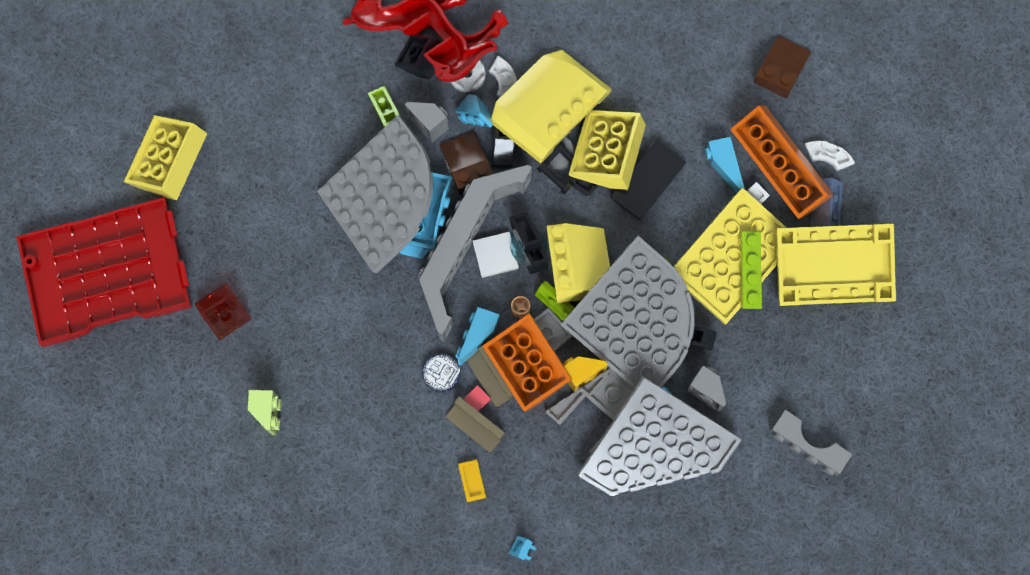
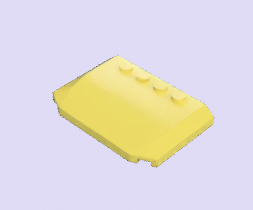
[491,50,612,163]

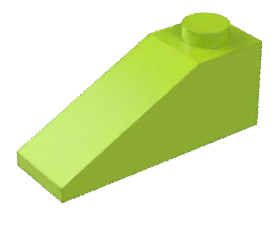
[368,86,400,128]

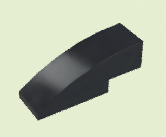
[509,212,549,275]

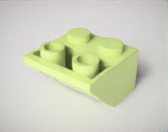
[248,390,282,435]

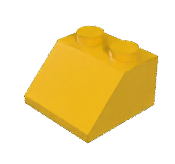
[563,356,608,392]

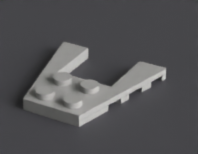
[545,368,634,453]

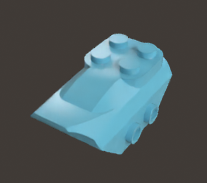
[400,172,452,259]

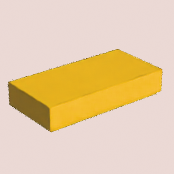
[458,459,486,503]

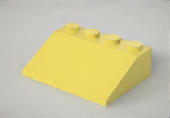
[569,110,646,190]
[124,115,207,201]
[547,223,610,303]

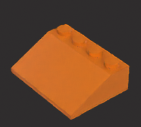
[482,314,572,412]

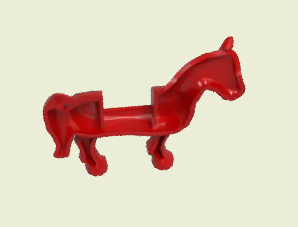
[343,0,508,82]

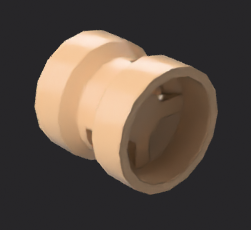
[511,296,530,319]

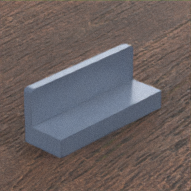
[810,178,843,227]

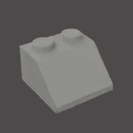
[405,102,449,143]
[687,366,726,413]

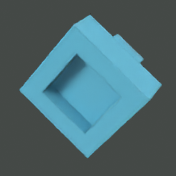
[509,535,536,560]

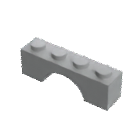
[770,410,852,476]

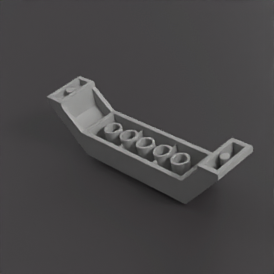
[418,165,532,342]

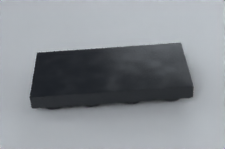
[611,140,686,221]

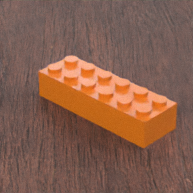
[730,105,834,219]

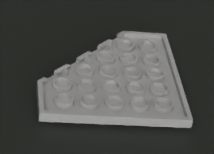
[578,376,742,496]

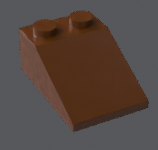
[753,36,811,99]
[439,132,493,195]

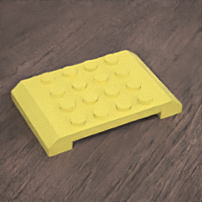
[776,224,896,306]

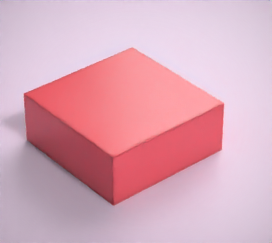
[464,385,491,412]

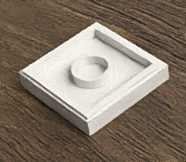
[473,232,519,278]

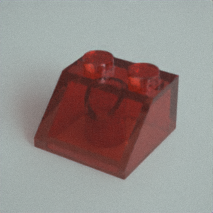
[194,282,252,341]

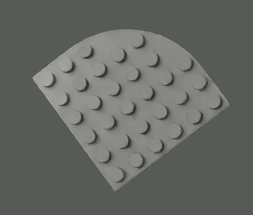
[317,115,433,274]
[560,235,694,389]

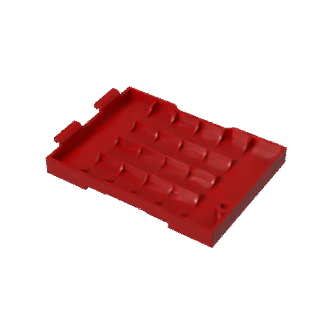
[16,197,192,347]

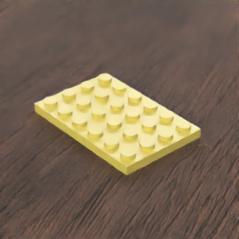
[673,188,787,325]

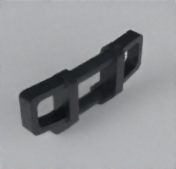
[537,142,598,196]

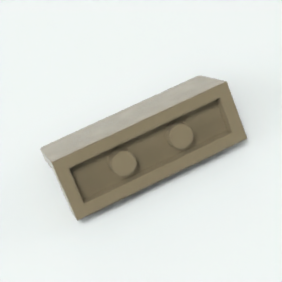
[467,345,514,407]
[446,397,505,453]

